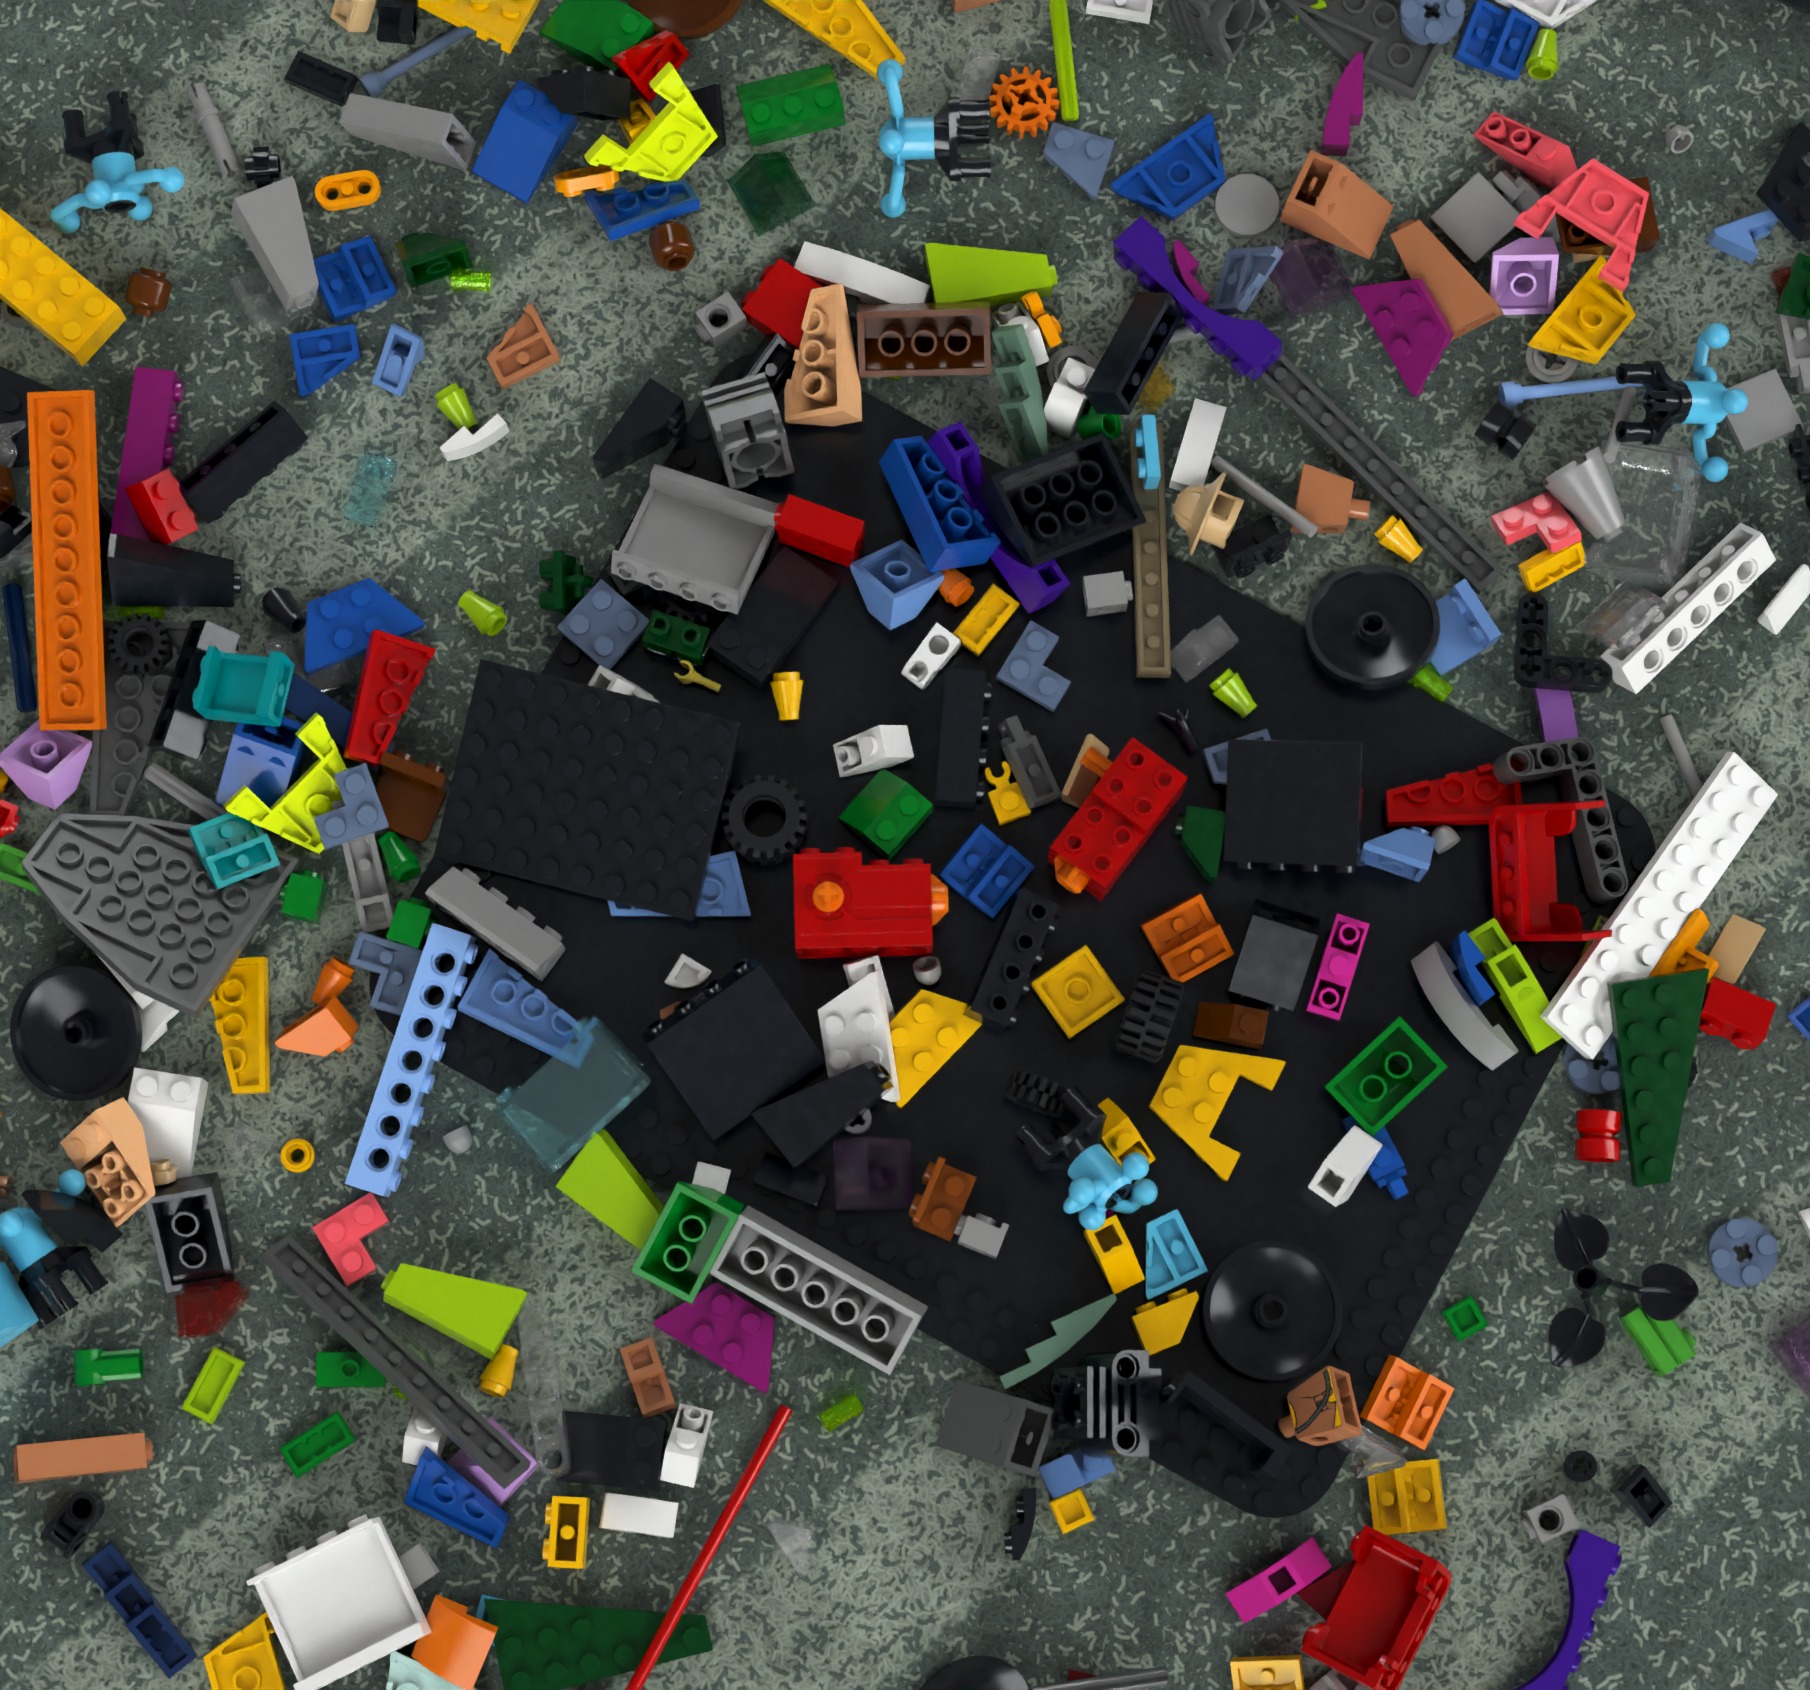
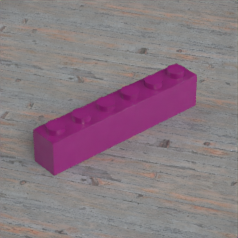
[107,367,184,555]

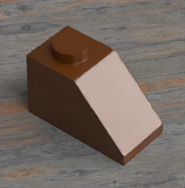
[1192,1002,1269,1050]

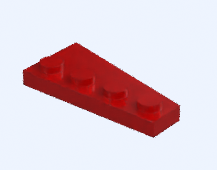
[1384,760,1522,827]

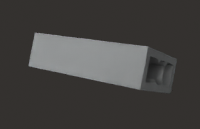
[339,93,477,171]
[231,176,319,311]

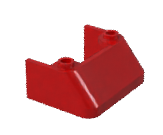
[1489,800,1612,941]

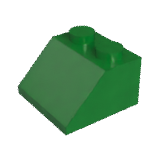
[838,768,933,861]

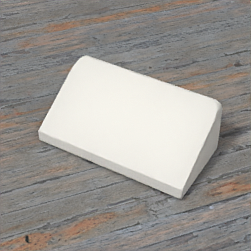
[1757,564,1810,635]

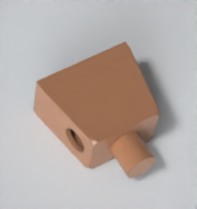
[1290,464,1370,534]

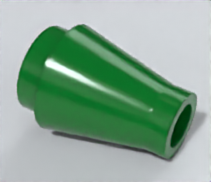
[378,831,421,883]

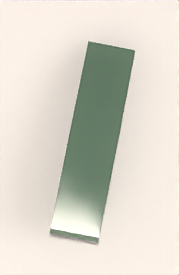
[991,324,1048,463]
[999,1294,1117,1391]

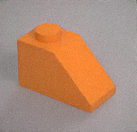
[274,995,359,1057]

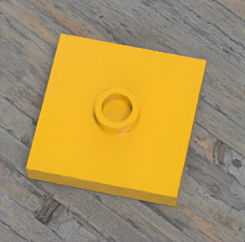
[1031,945,1125,1039]

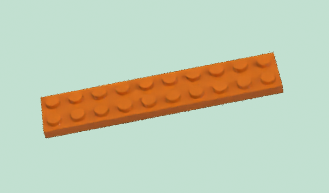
[27,390,107,730]

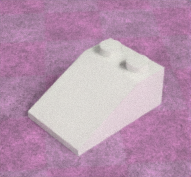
[128,1067,209,1179]

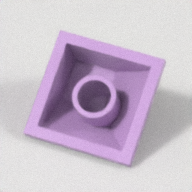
[1489,237,1559,315]
[0,719,92,810]
[447,1416,541,1507]

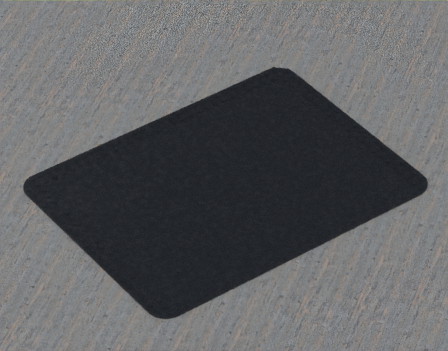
[369,352,1656,1518]

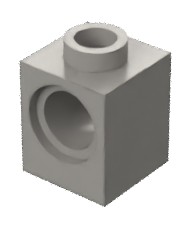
[694,291,747,348]
[1082,571,1133,617]
[1520,1494,1579,1544]

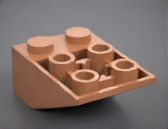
[1280,150,1394,260]

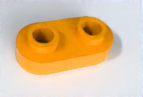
[553,164,620,197]
[315,170,381,211]

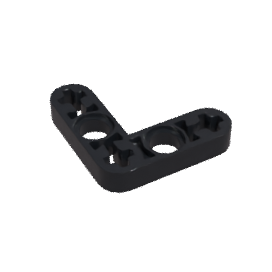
[1513,592,1613,693]

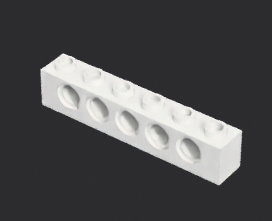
[1600,523,1776,694]

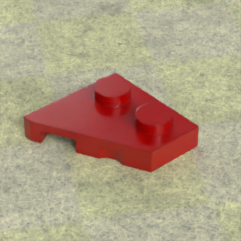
[611,30,690,103]

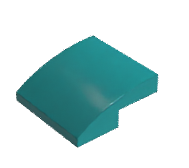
[187,812,280,890]

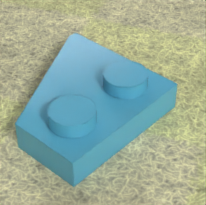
[1145,1209,1208,1300]

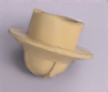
[1173,472,1244,556]

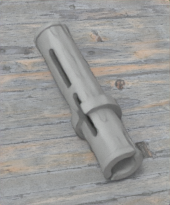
[186,83,243,179]

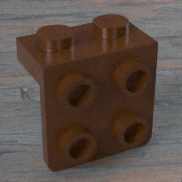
[376,750,451,842]

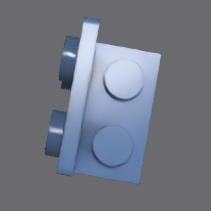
[1430,578,1502,676]

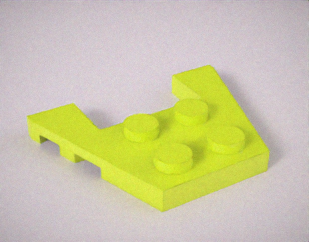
[584,61,718,182]
[223,712,348,854]

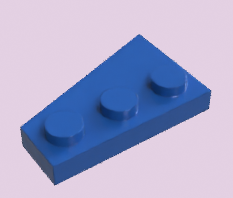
[584,179,700,241]
[404,1447,511,1549]

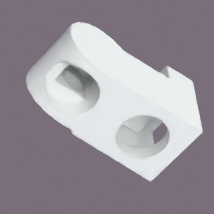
[901,622,962,690]

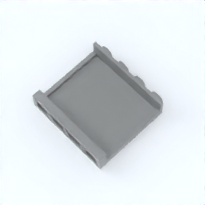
[611,464,779,614]

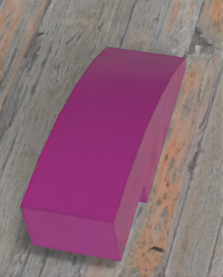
[1320,53,1363,156]

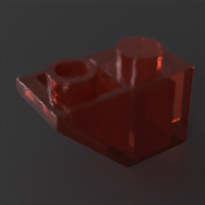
[175,1282,250,1339]

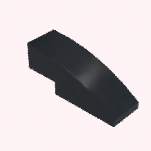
[21,1190,123,1253]

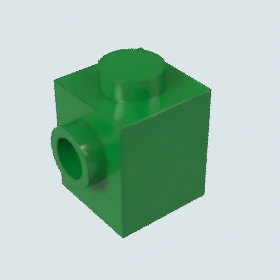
[280,870,328,924]
[386,897,438,951]

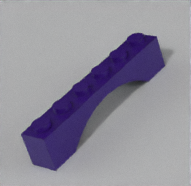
[1113,216,1282,381]
[927,421,1070,614]
[1513,1529,1622,1690]

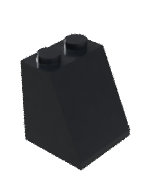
[1228,899,1320,1012]

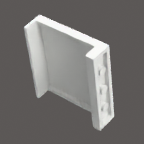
[246,1514,432,1690]

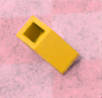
[1097,1097,1156,1166]
[1083,1215,1145,1294]
[1130,1288,1199,1356]

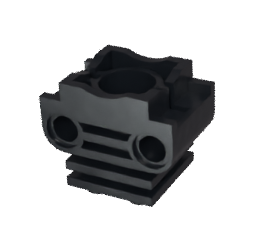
[1051,1350,1161,1458]

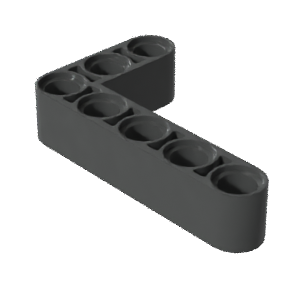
[1493,737,1628,904]

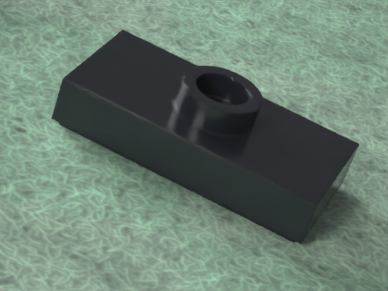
[284,51,358,107]

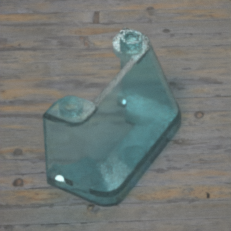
[494,1015,651,1174]

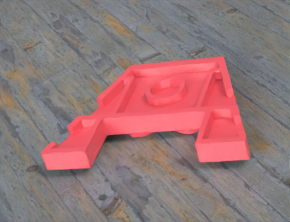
[1513,158,1649,293]

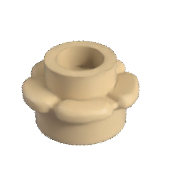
[150,1159,178,1186]

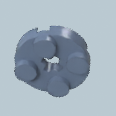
[1399,0,1465,45]
[1563,1032,1620,1095]
[1706,1218,1778,1288]

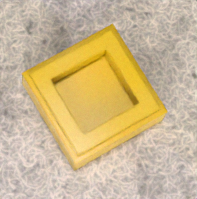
[1048,1488,1095,1534]

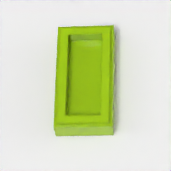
[181,1346,246,1424]

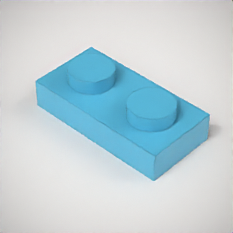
[1134,415,1161,489]

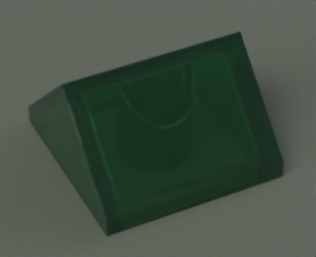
[727,151,816,237]

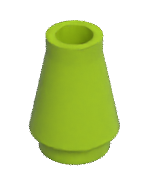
[1526,29,1558,80]
[434,383,478,431]
[458,590,507,637]
[1209,668,1257,718]

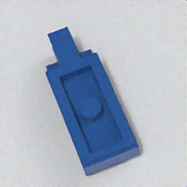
[1342,1116,1409,1200]

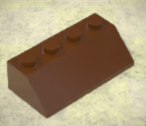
[857,301,992,378]

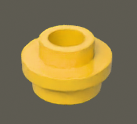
[280,1138,315,1173]

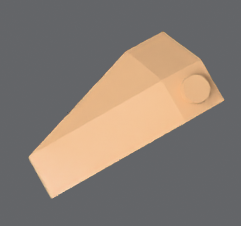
[784,284,862,426]

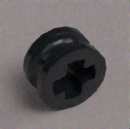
[1564,1451,1597,1482]

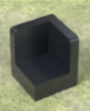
[376,0,419,45]

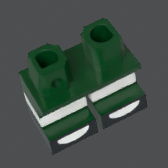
[642,609,713,669]

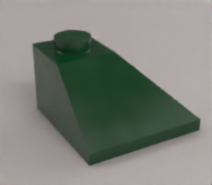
[395,232,473,288]

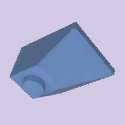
[850,539,945,630]
[1360,826,1436,882]

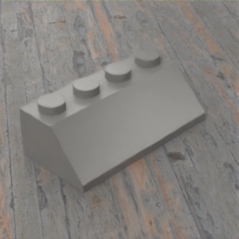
[425,866,566,982]

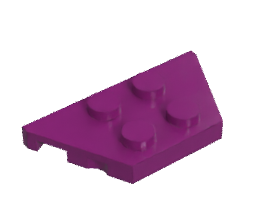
[1352,279,1454,397]
[653,1282,775,1394]

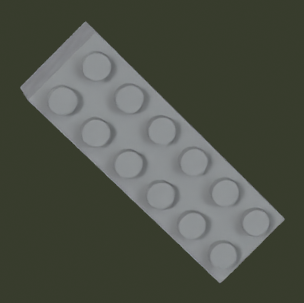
[709,1206,928,1375]

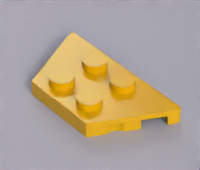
[1528,255,1636,365]
[889,989,982,1108]

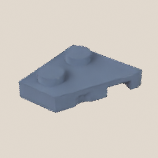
[1043,122,1115,201]

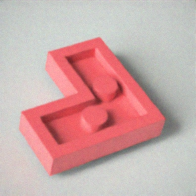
[1491,491,1582,553]
[312,1192,390,1287]

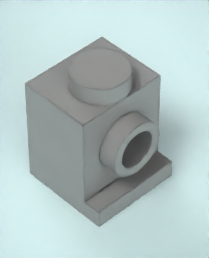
[954,1213,1009,1259]

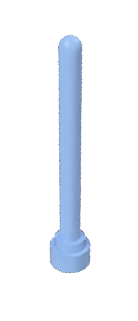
[1498,376,1644,408]

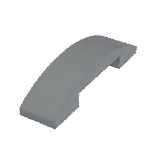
[332,800,394,933]
[1411,941,1519,1071]

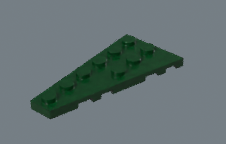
[1607,968,1709,1187]
[484,1598,713,1690]

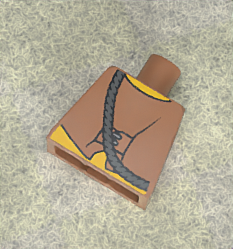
[1278,1365,1363,1446]

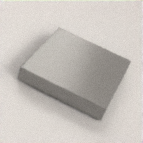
[1430,172,1520,265]
[1724,368,1804,454]

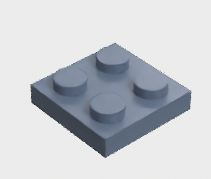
[556,579,649,670]

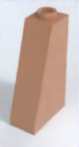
[1390,219,1504,341]
[12,1432,153,1484]

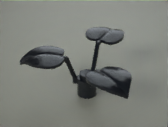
[1549,1208,1699,1367]

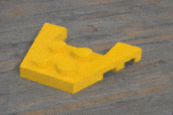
[1149,1045,1286,1182]
[203,1612,286,1690]

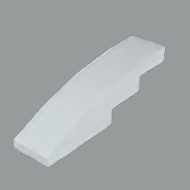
[794,241,932,305]

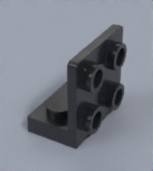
[1210,514,1293,579]

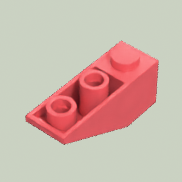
[1474,111,1578,190]

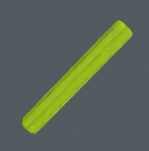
[1049,0,1079,122]

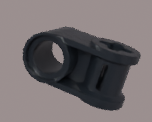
[40,1492,105,1560]

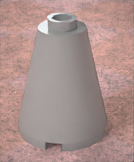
[1541,446,1626,542]

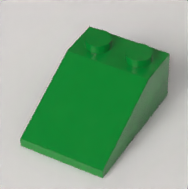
[539,0,655,78]
[1325,1016,1449,1137]

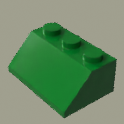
[735,64,845,147]
[631,1181,744,1304]

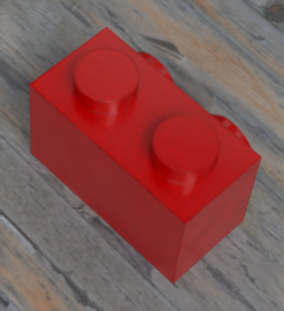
[124,468,198,545]
[1699,977,1776,1050]

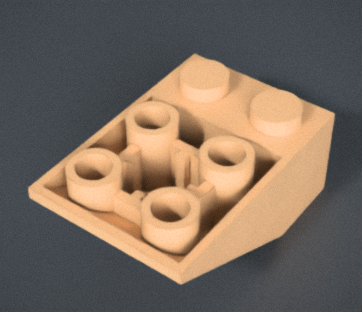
[60,1097,155,1227]

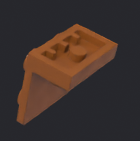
[909,1156,977,1242]

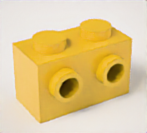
[543,1496,591,1569]

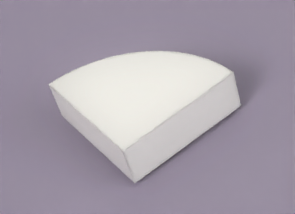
[665,953,712,989]

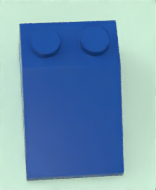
[472,79,578,204]

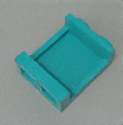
[192,645,295,727]

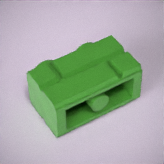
[1619,1304,1697,1377]

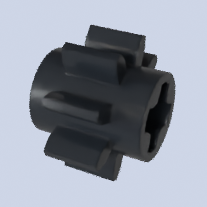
[245,146,281,188]

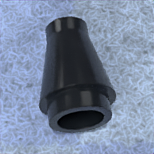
[262,587,306,633]

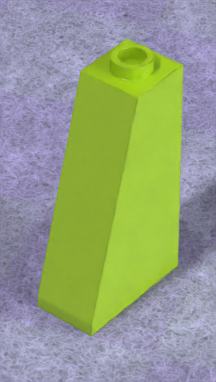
[925,243,1058,306]
[555,1128,664,1251]
[381,1263,528,1360]

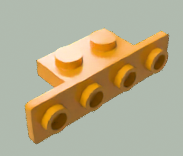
[1648,908,1719,983]

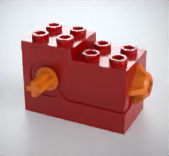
[1047,737,1188,901]
[793,847,949,959]

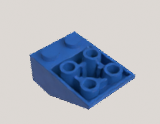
[215,717,309,808]

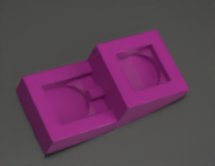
[1171,240,1210,306]

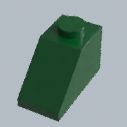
[1175,805,1226,883]

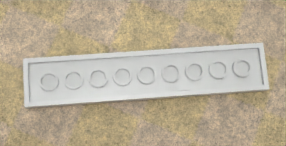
[1540,752,1778,1060]

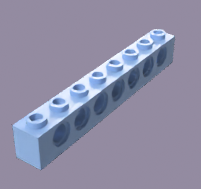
[345,923,478,1197]

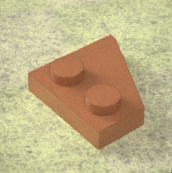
[487,303,561,390]

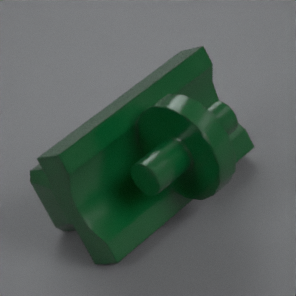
[539,550,593,616]

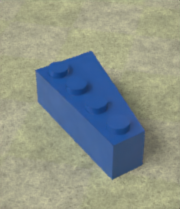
[879,436,1001,572]

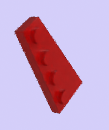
[343,629,436,767]

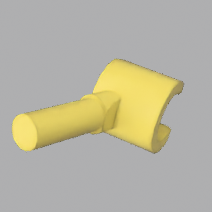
[674,660,721,692]

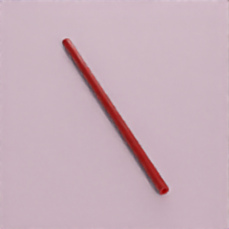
[625,1405,792,1690]

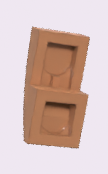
[620,1337,677,1419]

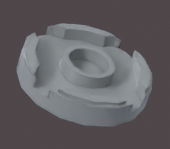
[1214,174,1279,238]

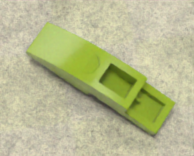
[1468,917,1562,1054]

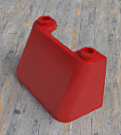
[1301,1525,1452,1690]

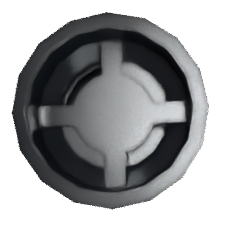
[1474,400,1537,461]

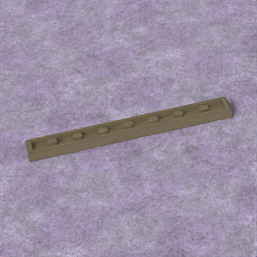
[1129,424,1171,678]

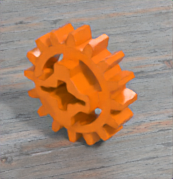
[989,67,1059,139]

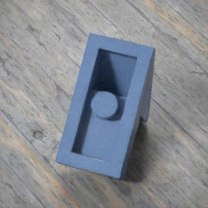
[1707,209,1779,264]
[372,324,425,397]
[1039,1448,1116,1499]

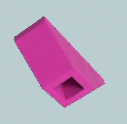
[1306,913,1370,1021]
[1225,1537,1332,1624]

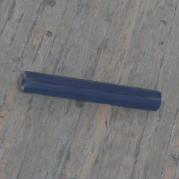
[2,583,37,713]

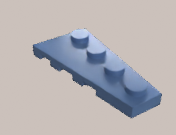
[607,850,751,917]
[458,948,595,1069]

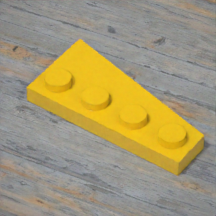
[209,956,270,1095]

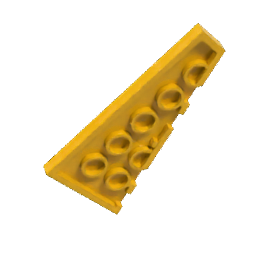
[417,0,540,54]
[763,0,906,81]

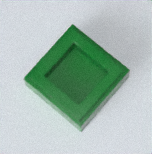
[1440,1295,1489,1342]

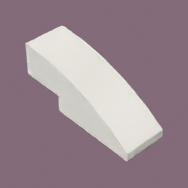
[1169,398,1227,491]

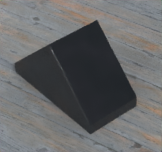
[1609,1464,1673,1528]

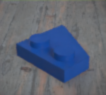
[289,324,361,398]

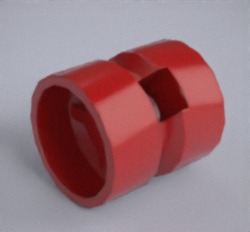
[1575,1109,1621,1162]

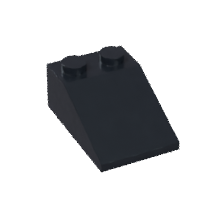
[592,378,687,479]
[145,1172,235,1293]
[556,1411,668,1492]

